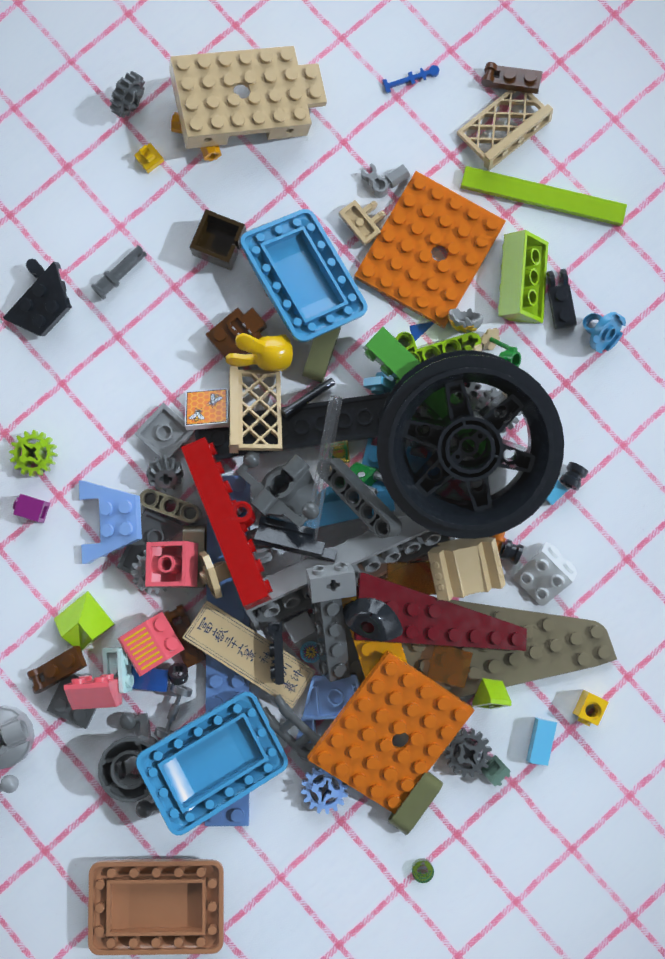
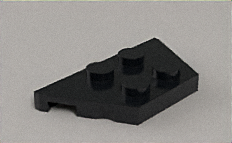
[3,261,71,336]

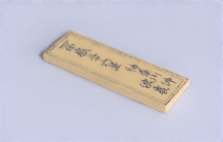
[182,600,316,709]

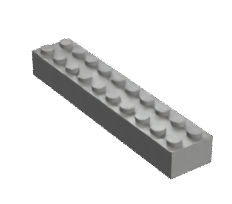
[244,514,455,631]

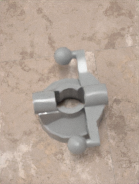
[0,705,35,793]

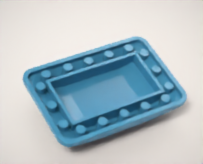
[240,209,368,343]
[136,692,288,835]

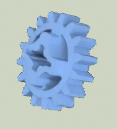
[301,766,349,814]

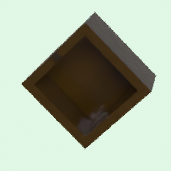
[189,209,247,270]

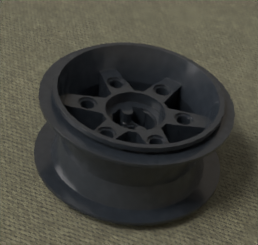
[377,350,564,539]

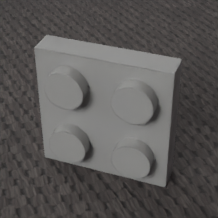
[134,403,195,459]

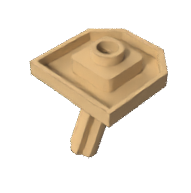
[198,551,232,599]

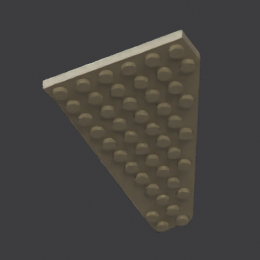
[342,587,617,698]

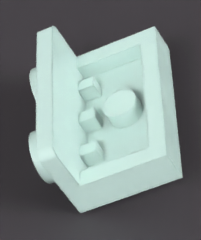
[102,647,134,693]

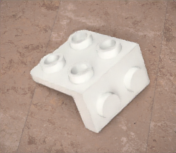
[513,542,577,606]

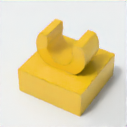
[134,143,164,174]

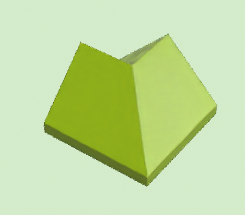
[54,591,115,651]

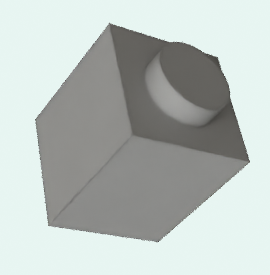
[284,611,315,643]

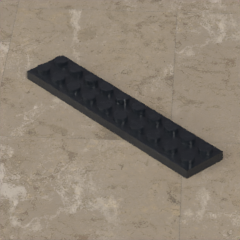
[195,392,391,460]

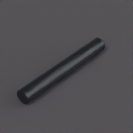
[281,378,335,418]

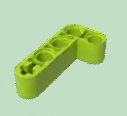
[396,332,481,362]

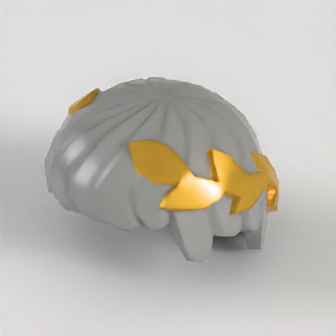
[448,308,483,334]

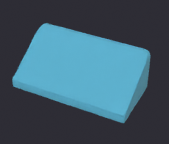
[526,717,557,766]

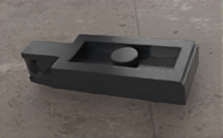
[267,622,285,685]

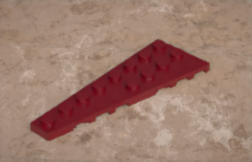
[354,573,527,651]

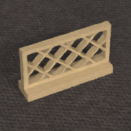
[457,90,553,171]
[229,366,282,453]

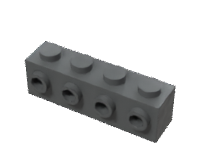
[311,599,351,682]

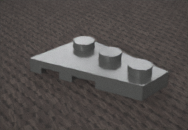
[117,509,184,574]

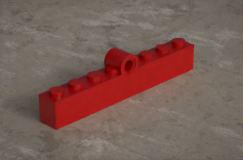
[181,437,273,610]

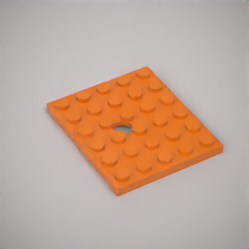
[354,171,506,328]
[307,650,475,814]

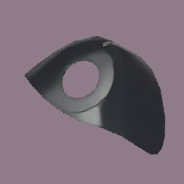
[343,597,403,642]

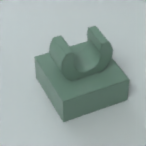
[481,755,511,787]

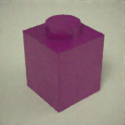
[13,494,50,523]

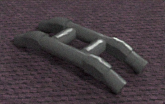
[263,694,321,763]

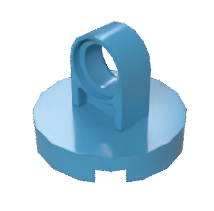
[583,312,626,353]

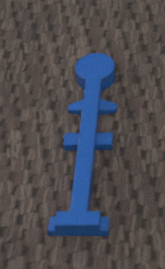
[382,65,440,93]

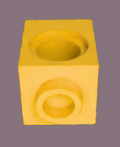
[573,690,609,727]

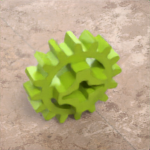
[9,430,58,477]

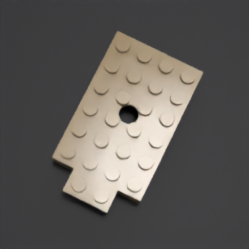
[169,46,327,149]

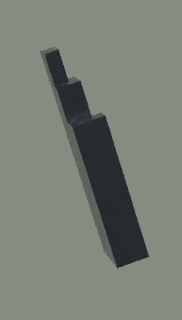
[254,516,337,562]

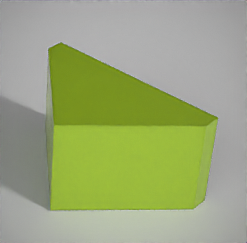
[472,678,512,709]

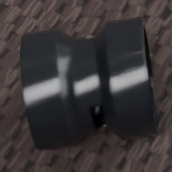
[559,462,588,491]

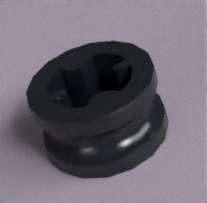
[168,663,189,685]

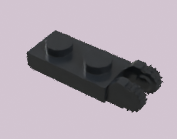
[546,269,577,329]

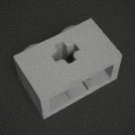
[306,561,356,603]

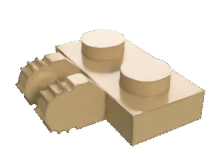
[339,200,386,247]

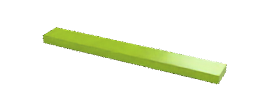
[460,166,627,226]

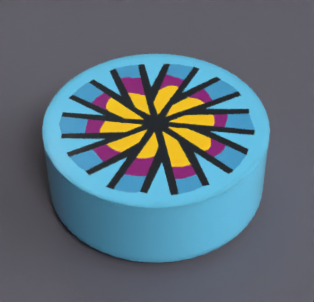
[300,641,320,663]

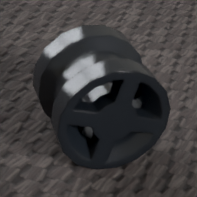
[499,539,524,565]

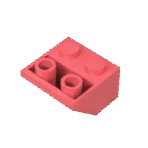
[64,674,122,710]

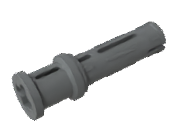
[91,245,147,300]

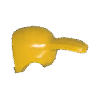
[225,333,293,372]

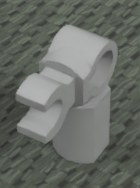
[361,163,410,198]

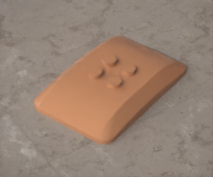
[88,859,224,955]

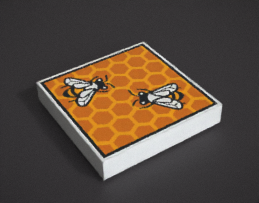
[185,388,229,430]

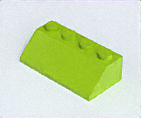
[498,230,549,324]

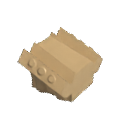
[427,537,506,601]

